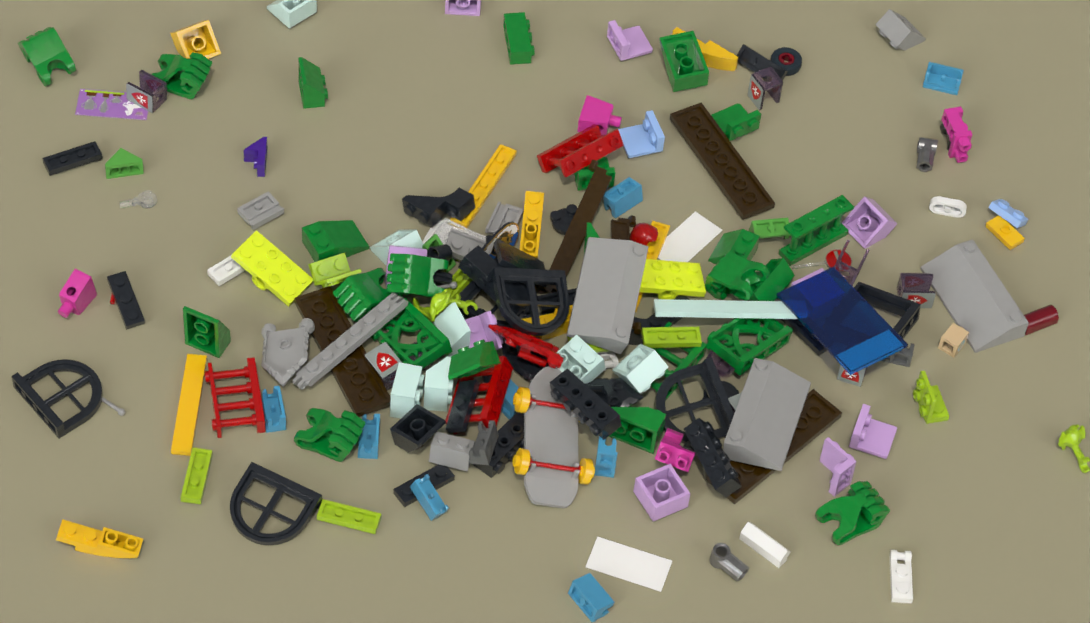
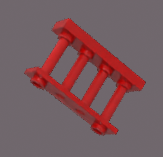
[537,124,624,177]
[445,356,513,434]
[204,357,265,438]

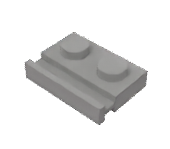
[237,192,284,230]
[485,201,524,235]
[446,228,486,260]

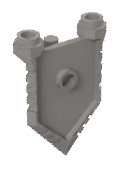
[261,318,315,387]

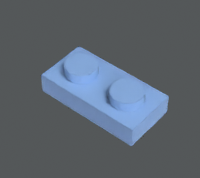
[988,199,1029,228]

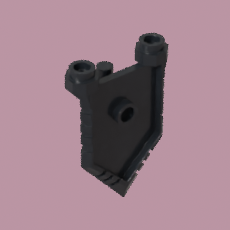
[502,337,549,382]
[586,378,644,407]

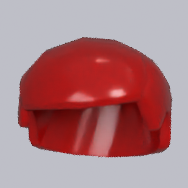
[630,222,658,246]

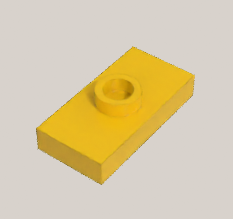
[985,215,1025,250]

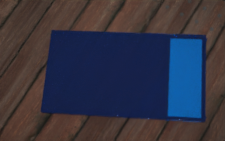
[777,267,908,375]

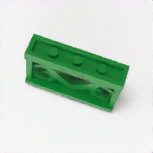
[371,298,453,369]
[706,318,793,376]

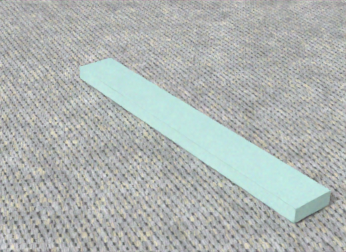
[653,299,808,319]

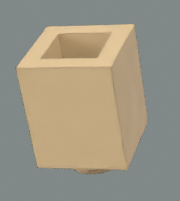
[938,323,969,358]

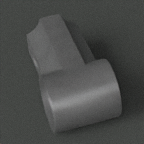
[916,137,938,172]
[709,543,749,582]

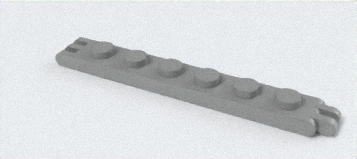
[293,293,408,389]

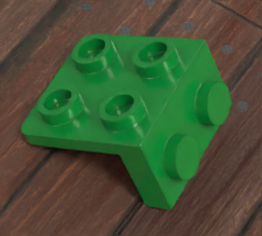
[711,103,762,141]

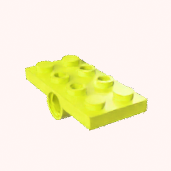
[231,230,313,307]
[639,259,706,300]

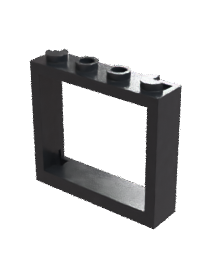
[823,282,921,361]

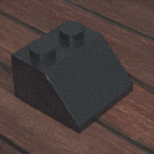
[390,404,446,453]

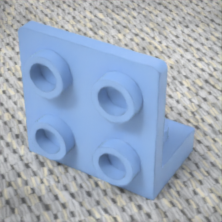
[618,110,665,158]

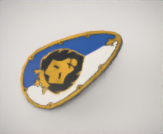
[482,222,519,259]

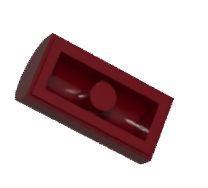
[1024,305,1059,335]

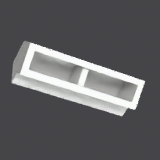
[739,522,791,568]

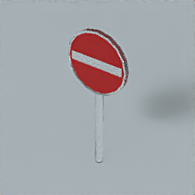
[792,249,852,273]

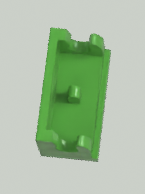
[749,218,791,239]

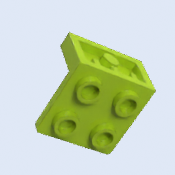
[308,253,362,288]
[913,370,949,424]

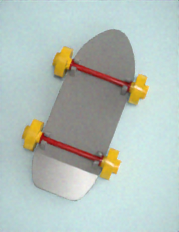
[512,366,595,509]

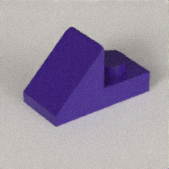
[243,137,267,177]

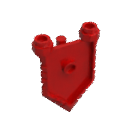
[488,324,564,369]

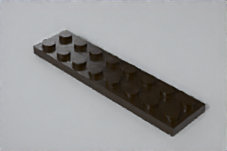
[670,102,775,220]
[294,286,391,417]
[706,389,842,504]

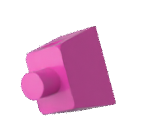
[577,95,622,135]
[57,269,97,318]

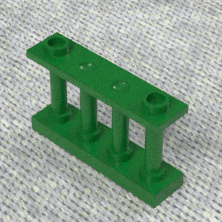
[778,195,854,266]
[650,322,707,400]

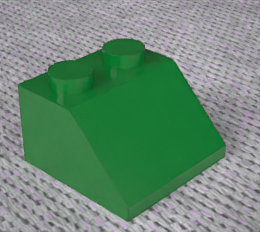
[298,57,328,109]
[708,229,760,265]
[448,339,501,380]

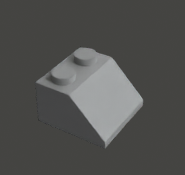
[876,9,926,51]
[429,432,475,471]

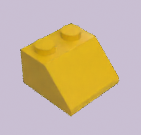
[170,20,221,59]

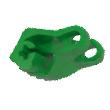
[18,27,76,86]
[151,52,212,99]
[705,252,770,300]
[387,253,449,297]
[333,268,403,322]
[294,408,365,462]
[815,481,890,545]

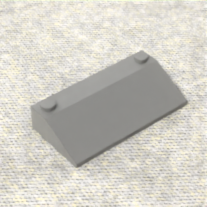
[566,237,648,354]
[920,239,1029,353]
[724,358,811,471]

